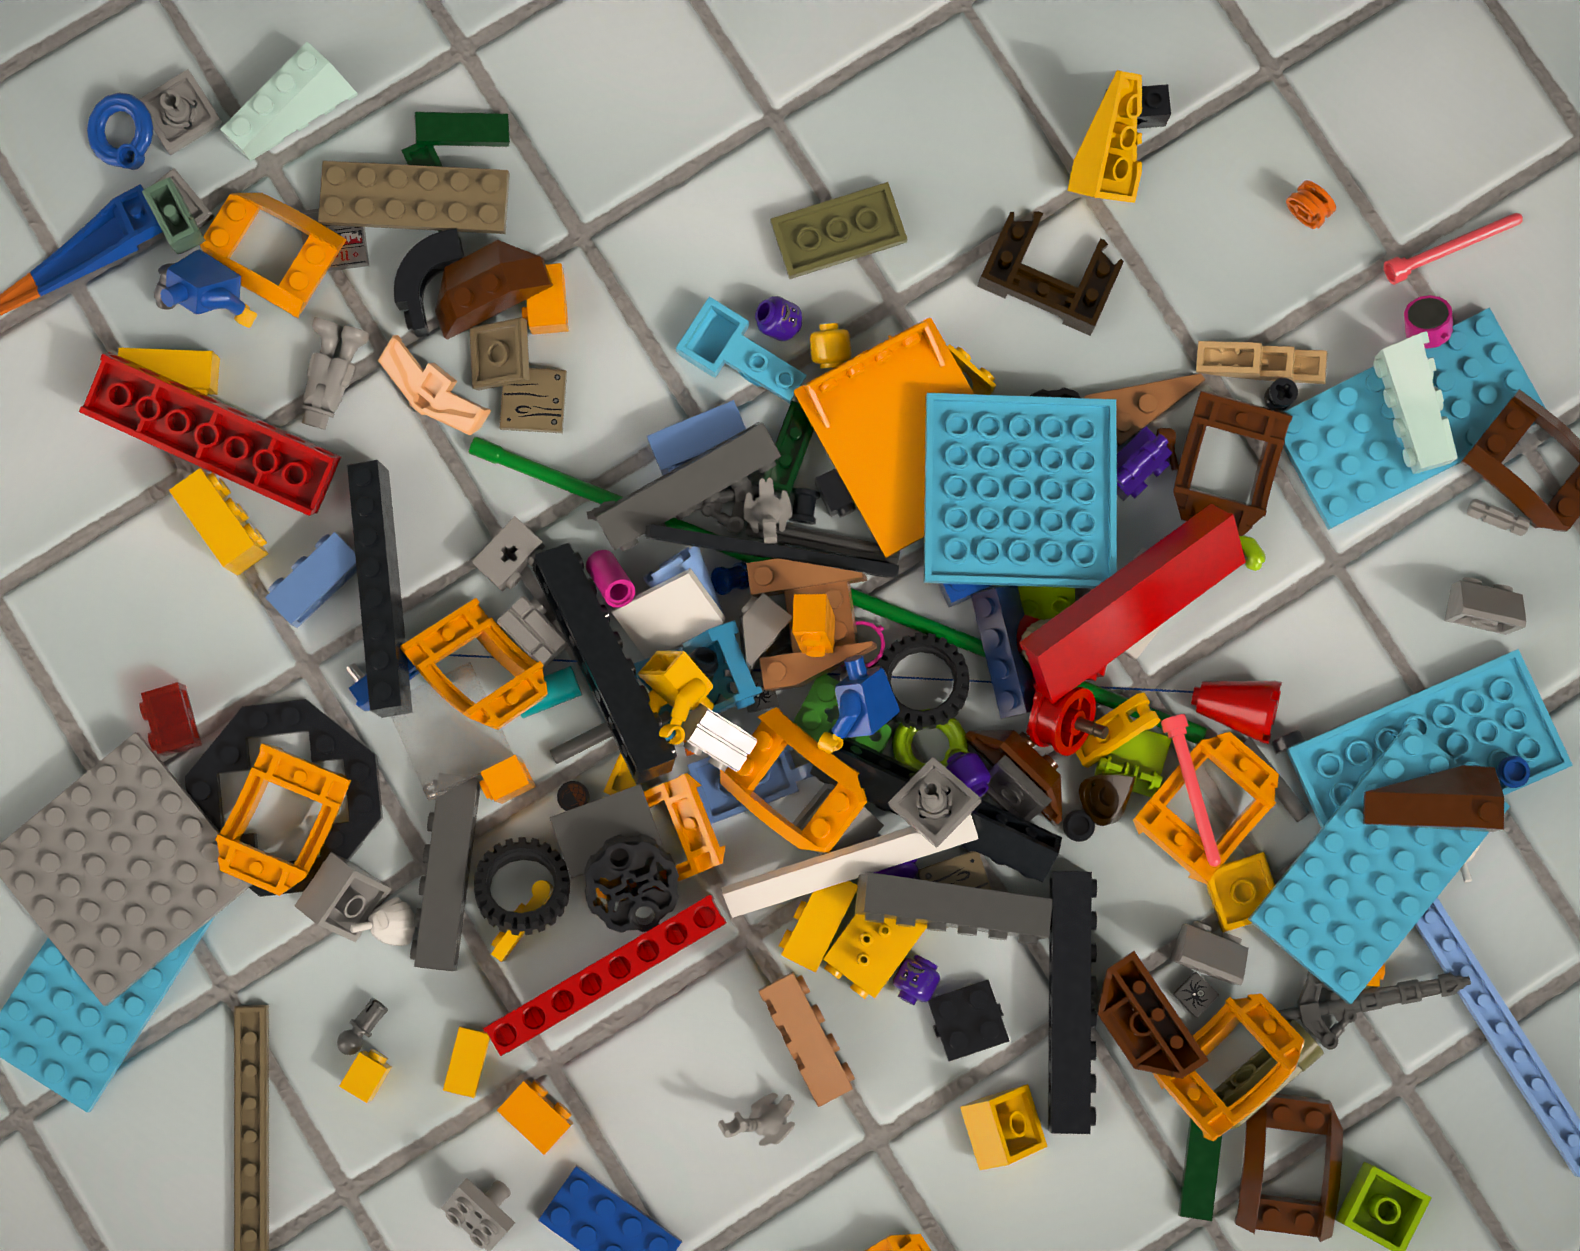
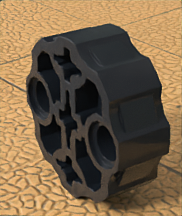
[584,834,679,933]

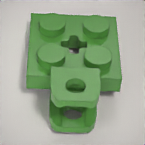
[793,674,892,753]

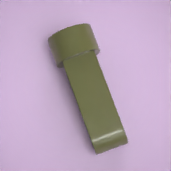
[1214,1019,1324,1129]

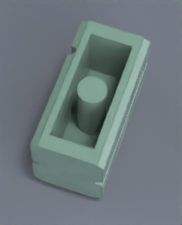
[142,177,206,254]

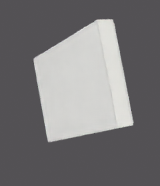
[611,568,726,659]

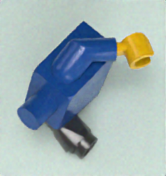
[154,249,257,328]
[817,655,900,754]

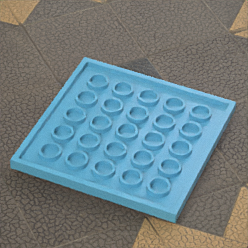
[924,393,1117,588]

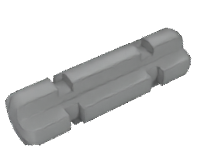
[1467,499,1530,536]

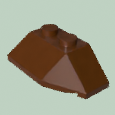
[435,240,553,340]
[964,730,1062,826]
[1097,951,1209,1079]

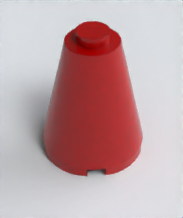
[1191,680,1282,744]

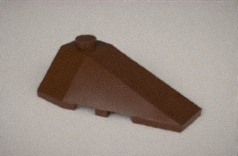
[1363,765,1504,832]

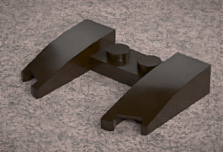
[977,211,1124,336]

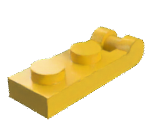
[1075,693,1160,768]
[491,880,553,962]

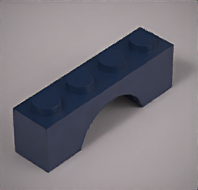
[971,586,1036,719]

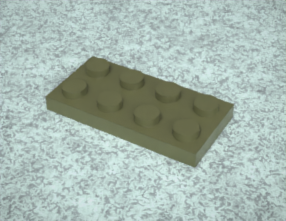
[770,182,908,280]

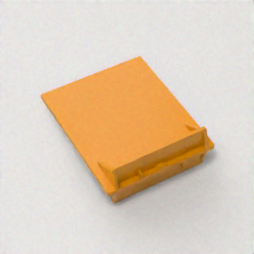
[794,318,974,558]

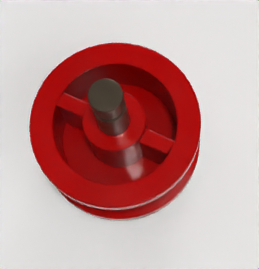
[1026,687,1109,756]

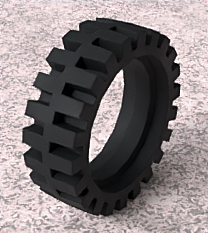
[877,633,970,730]
[474,837,570,936]

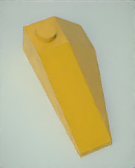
[1067,70,1142,203]

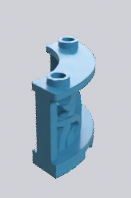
[634,620,763,741]

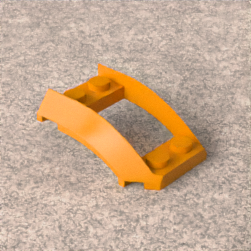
[200,193,346,319]
[400,598,548,730]
[720,707,867,853]
[1133,732,1279,884]
[215,743,351,896]
[596,773,726,901]
[1153,993,1304,1141]

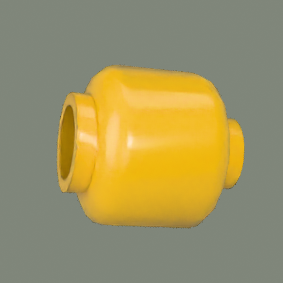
[810,323,852,369]

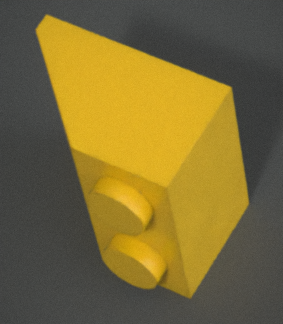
[960,1084,1048,1170]

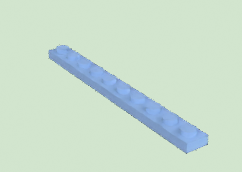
[1415,898,1580,1177]

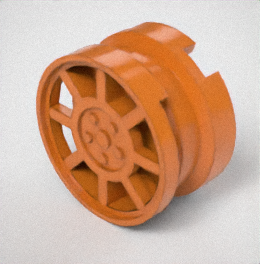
[1286,180,1336,229]

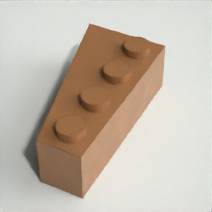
[758,972,855,1107]

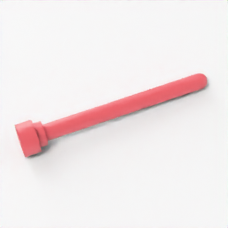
[1384,213,1523,285]
[1160,714,1221,866]

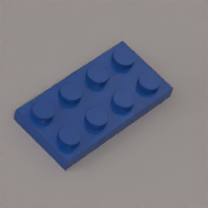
[538,1165,682,1251]

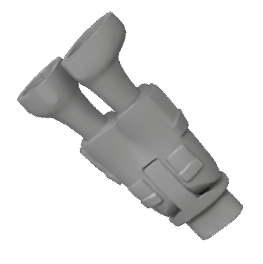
[302,317,369,430]

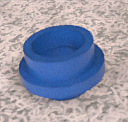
[1497,756,1530,788]

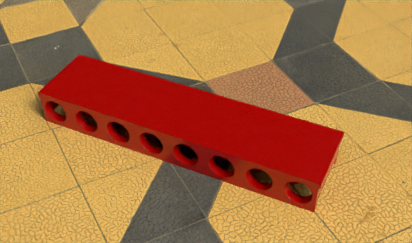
[79,352,342,516]
[1019,504,1246,704]
[483,894,727,1056]

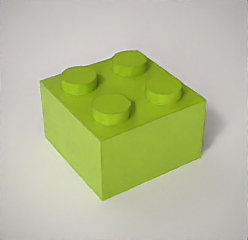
[1335,1162,1432,1251]

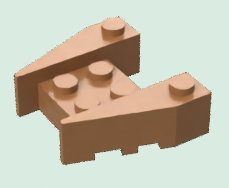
[746,558,877,692]

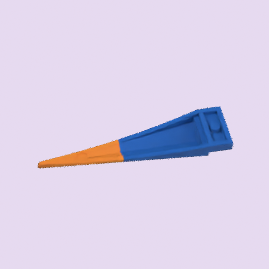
[0,184,163,316]

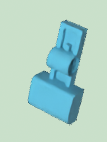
[676,296,807,404]

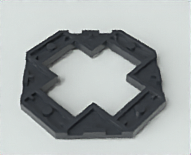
[185,699,383,897]

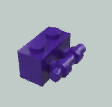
[1117,426,1172,501]

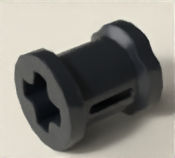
[1264,378,1298,411]
[788,488,820,525]

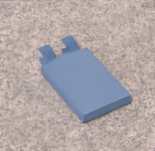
[687,744,813,824]

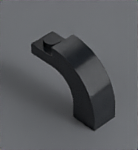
[394,228,465,338]

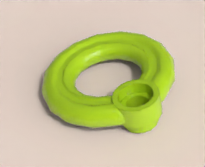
[892,708,969,770]

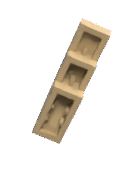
[1196,341,1328,384]

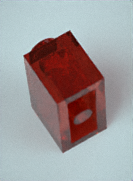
[139,682,202,756]

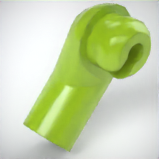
[1239,535,1266,571]

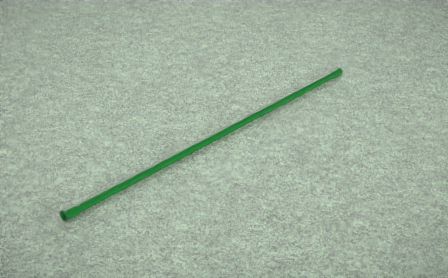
[469,436,1207,744]

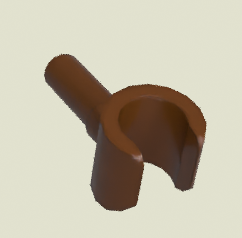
[1156,428,1179,471]

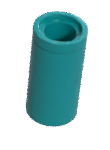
[521,666,582,719]

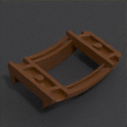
[1461,389,1580,532]
[1173,391,1293,536]
[1234,1093,1343,1242]

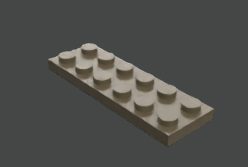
[318,161,510,234]

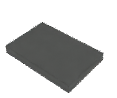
[549,784,663,879]

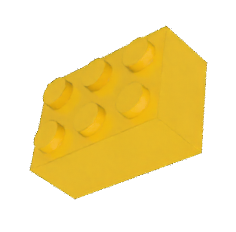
[169,468,268,576]

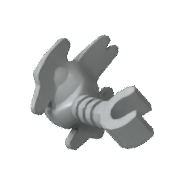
[744,477,792,544]
[718,1093,795,1146]

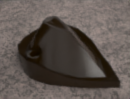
[1078,773,1136,826]

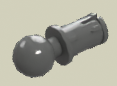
[337,997,388,1055]

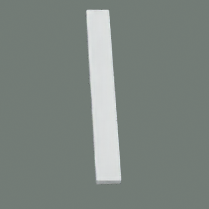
[721,813,979,918]

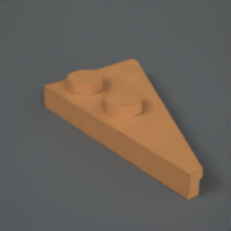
[1083,373,1206,447]

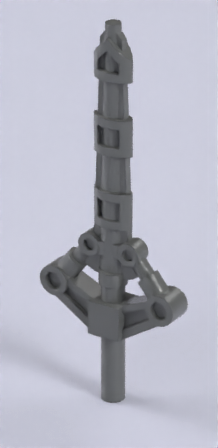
[587,480,778,535]
[1277,971,1471,1050]

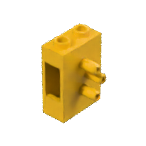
[823,914,927,999]

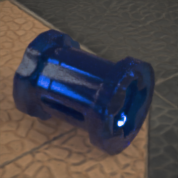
[711,561,750,595]

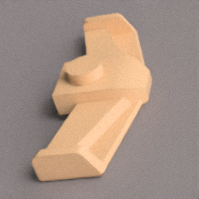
[378,335,491,435]

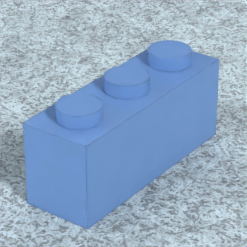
[647,400,746,476]
[265,532,357,628]

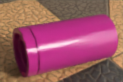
[586,550,635,608]

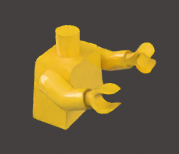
[637,651,714,745]

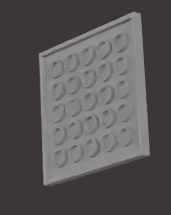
[0,732,252,1006]

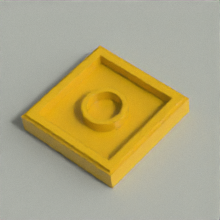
[1206,852,1275,932]

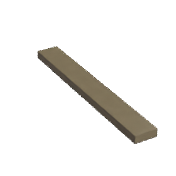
[234,1005,269,1251]

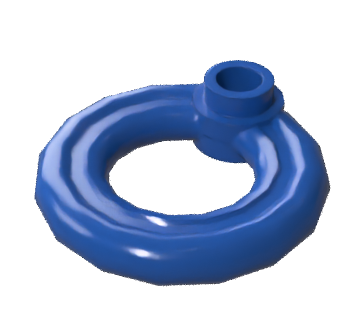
[87,92,153,170]

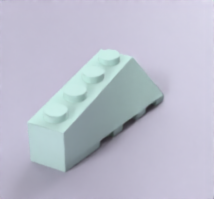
[220,42,358,161]
[1374,331,1458,474]

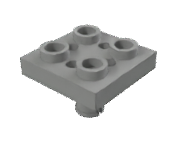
[139,69,223,155]
[888,757,981,848]
[441,1178,515,1251]

